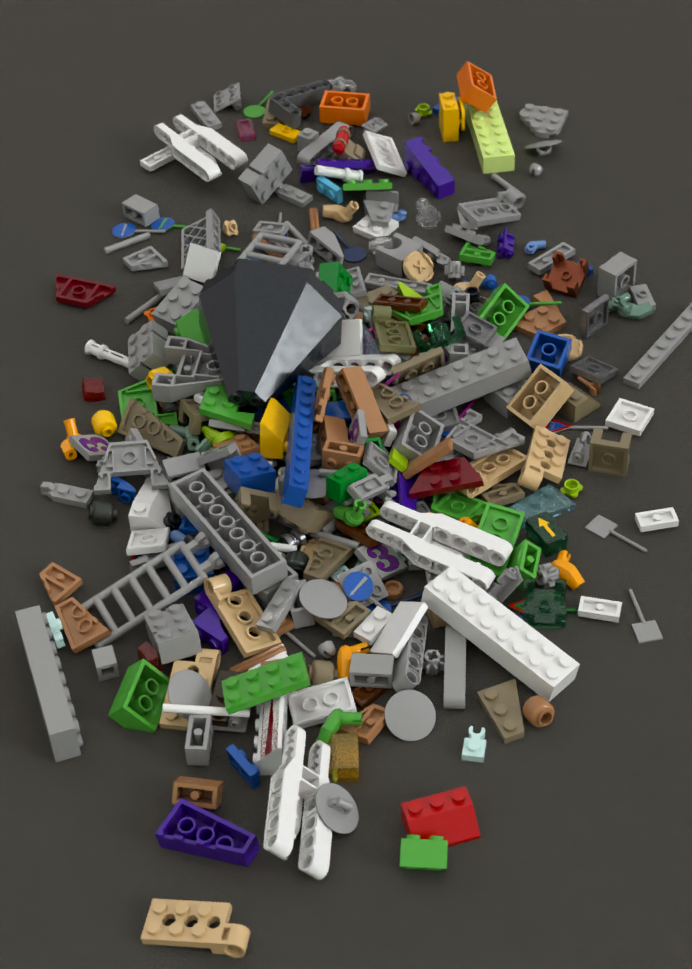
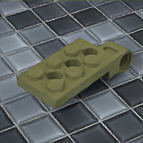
[371,305,416,355]

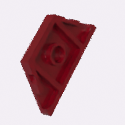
[56,274,116,308]
[409,457,484,499]

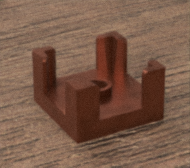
[542,251,590,298]

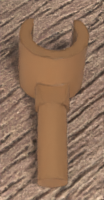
[577,376,601,396]

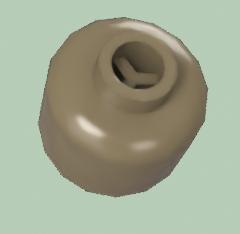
[307,660,338,686]

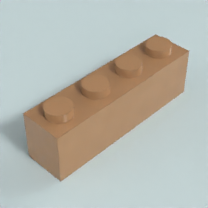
[335,366,388,438]

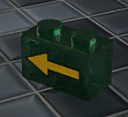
[525,511,568,558]

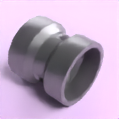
[280,527,307,553]

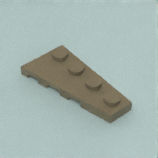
[117,398,186,457]

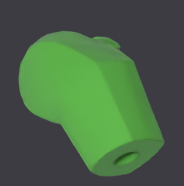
[333,499,367,527]
[316,708,363,746]

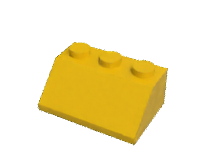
[260,398,290,459]

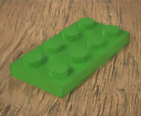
[466,502,525,579]
[221,652,311,715]

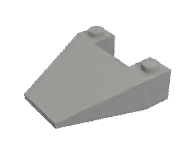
[152,335,222,403]

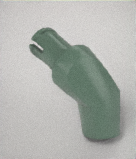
[612,296,654,320]
[170,424,200,451]

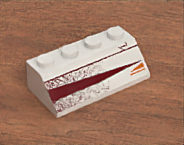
[253,694,288,775]

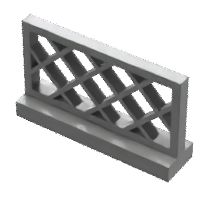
[181,208,221,272]

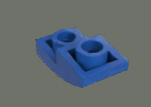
[111,477,137,504]

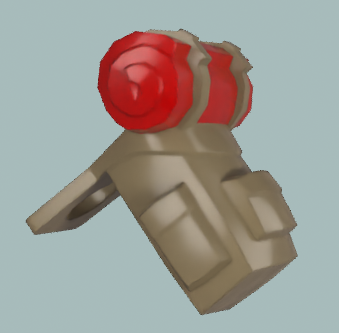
[330,126,365,159]

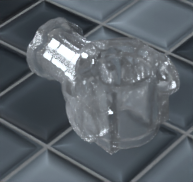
[415,198,441,229]

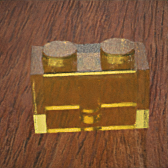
[327,733,360,783]

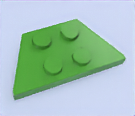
[431,491,487,523]

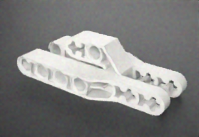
[154,114,248,182]
[293,354,402,399]
[366,501,513,591]
[263,725,332,880]

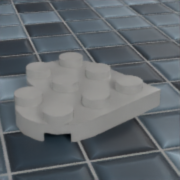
[519,103,568,138]

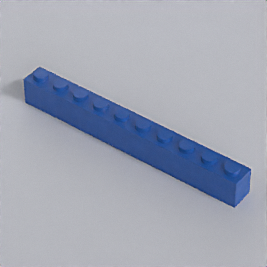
[282,375,316,508]

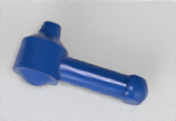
[462,274,497,290]

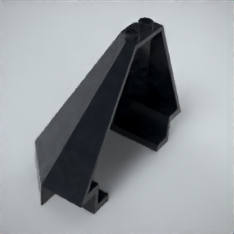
[199,258,345,408]

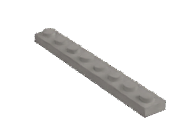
[623,303,692,389]

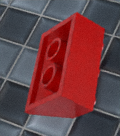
[401,786,480,847]

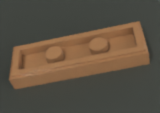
[402,437,454,480]

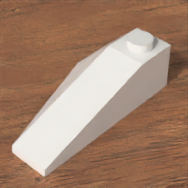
[128,476,171,532]

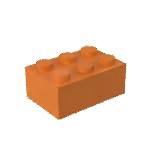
[456,61,497,113]
[319,90,370,126]

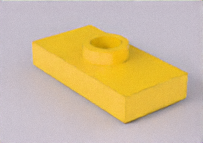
[269,123,301,144]

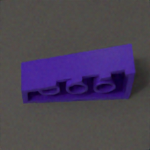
[404,136,455,199]
[155,798,260,867]

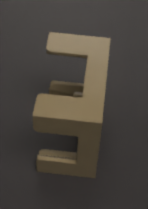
[178,399,224,435]
[588,428,632,477]
[234,486,279,534]

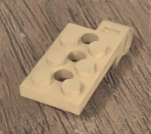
[517,425,570,492]
[458,448,527,498]
[204,574,282,658]
[159,648,221,731]
[140,898,251,958]

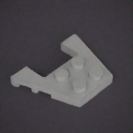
[445,409,525,459]
[94,440,169,495]

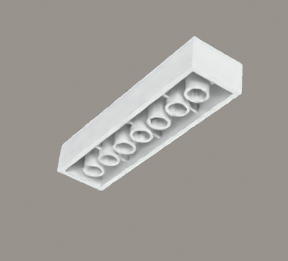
[421,565,580,702]

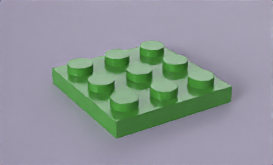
[343,179,392,191]

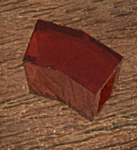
[81,377,106,402]
[137,641,162,672]

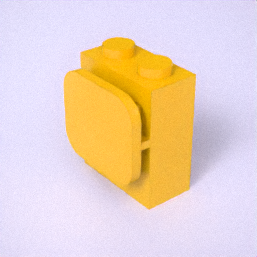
[439,92,465,142]

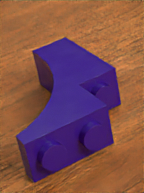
[193,570,243,655]

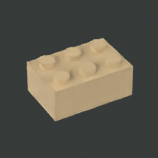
[506,363,574,429]

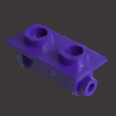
[496,227,515,260]

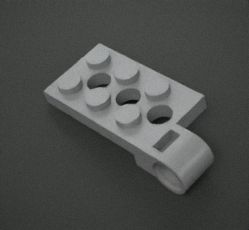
[457,188,525,227]

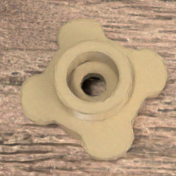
[222,220,238,236]

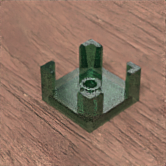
[412,315,466,353]
[524,579,566,628]

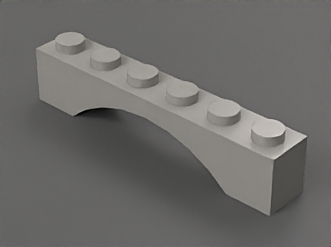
[449,293,470,364]

